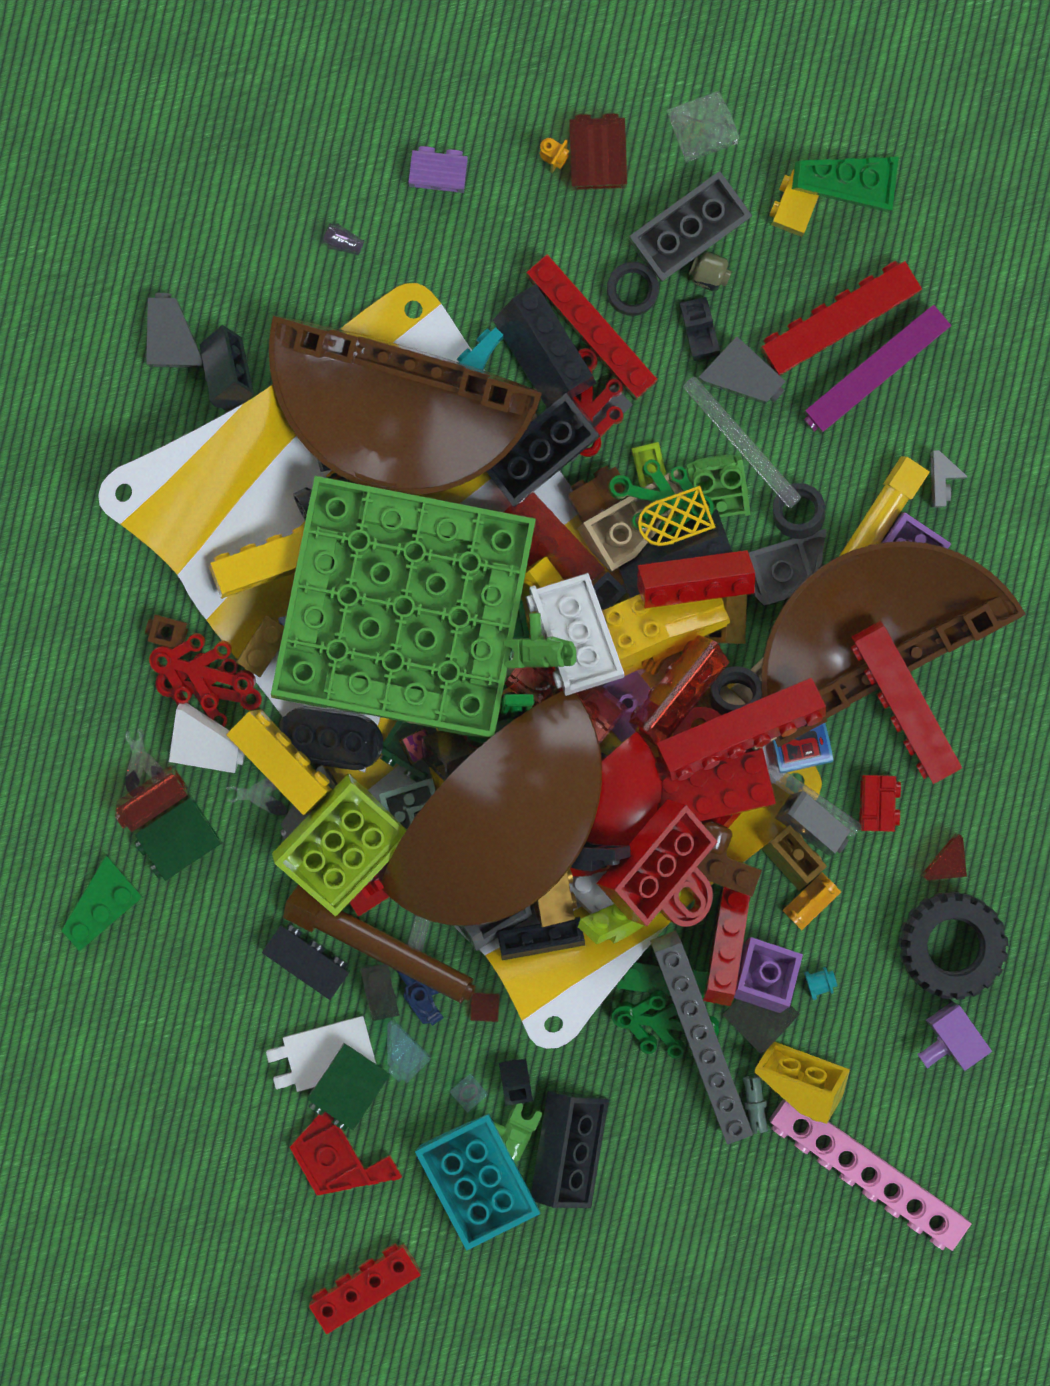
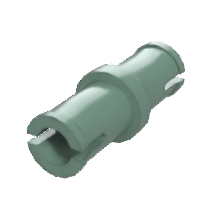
[743,1075,768,1134]

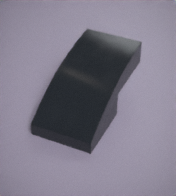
[680,297,720,361]

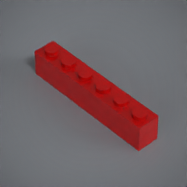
[526,254,658,401]
[760,261,922,376]
[851,621,962,784]
[657,678,826,781]

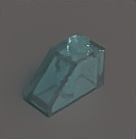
[387,1018,431,1083]

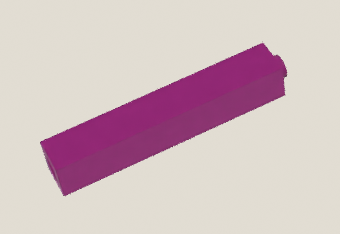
[803,305,951,434]

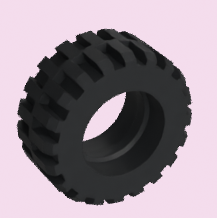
[899,892,1009,1000]

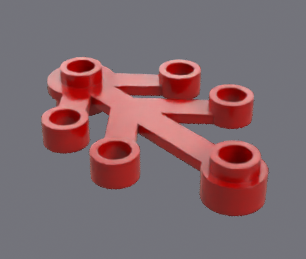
[574,348,624,457]
[149,633,256,711]
[156,653,262,727]

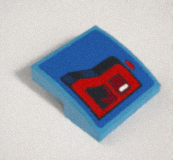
[772,723,833,774]

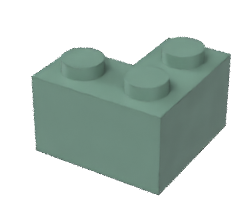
[378,778,436,829]

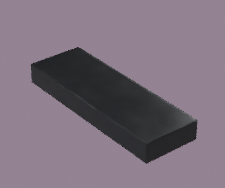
[497,917,585,960]

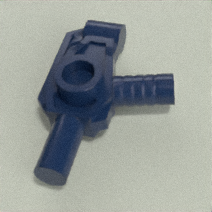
[396,970,444,1026]

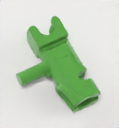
[504,613,576,668]
[494,1103,542,1161]

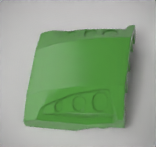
[687,455,751,517]

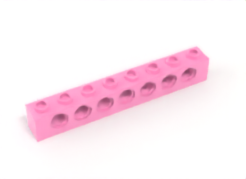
[769,1099,971,1251]

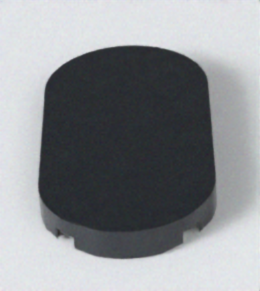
[278,706,383,770]

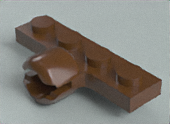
[697,821,762,897]

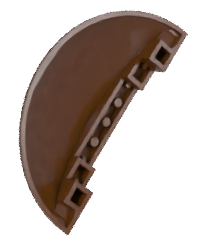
[269,316,542,495]
[761,541,1026,748]
[381,691,602,926]

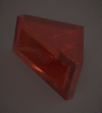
[920,833,967,880]

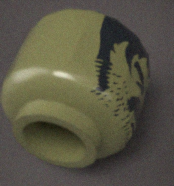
[689,251,732,292]

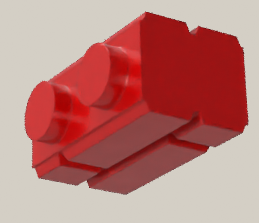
[859,775,901,832]

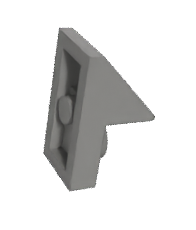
[930,450,967,508]

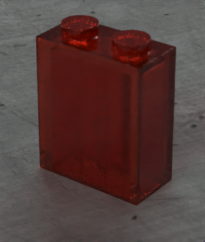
[569,113,627,190]
[115,764,188,832]

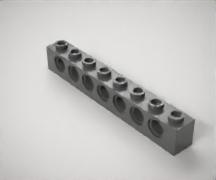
[650,930,753,1145]

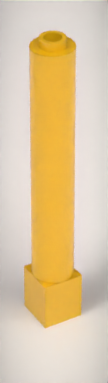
[839,456,929,556]

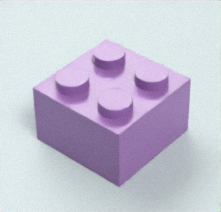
[734,937,803,1013]

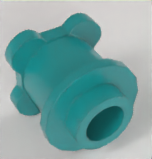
[804,967,837,1000]

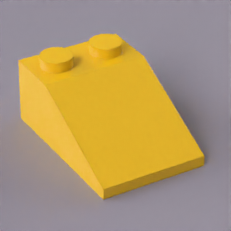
[755,1041,850,1124]

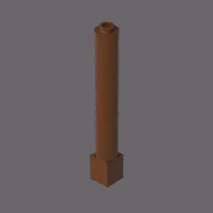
[283,885,476,1003]

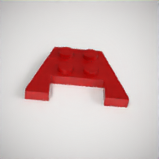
[289,1112,403,1196]

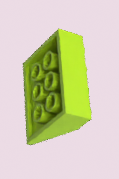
[272,773,407,916]

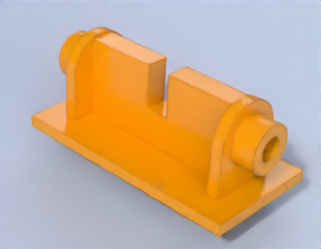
[540,138,569,173]
[782,872,841,930]

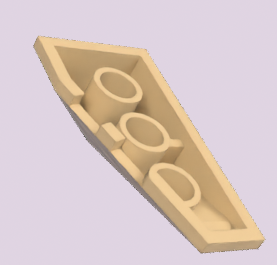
[577,471,686,572]

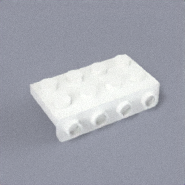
[526,573,624,696]

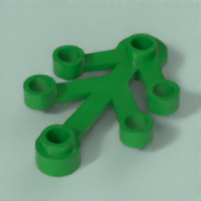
[608,459,714,537]
[612,991,719,1059]

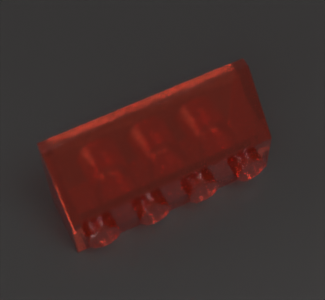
[503,492,605,582]
[628,635,729,747]

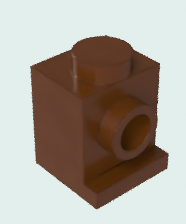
[145,615,189,648]

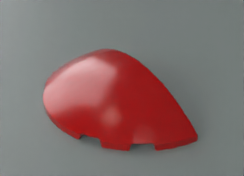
[570,732,662,877]

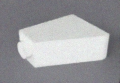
[169,703,245,773]

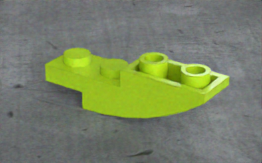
[578,891,681,944]

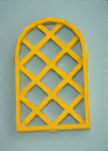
[638,486,715,546]

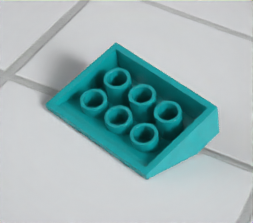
[415,1114,541,1251]

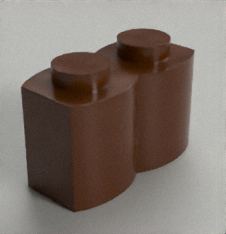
[567,466,629,523]

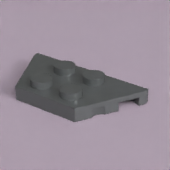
[749,529,827,606]

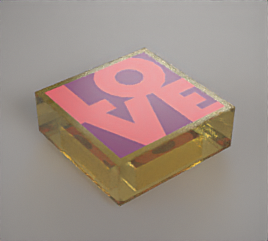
[399,727,437,765]

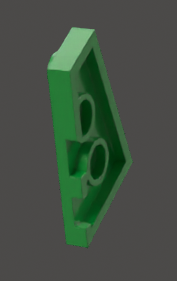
[61,855,143,952]

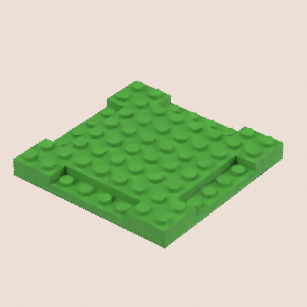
[271,476,536,740]

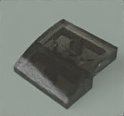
[722,999,799,1055]

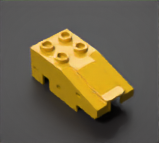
[602,594,730,676]

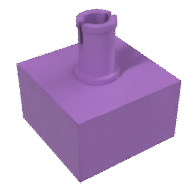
[587,671,665,742]
[917,1001,992,1071]

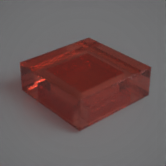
[471,992,500,1022]

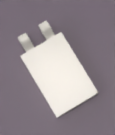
[266,1015,376,1092]

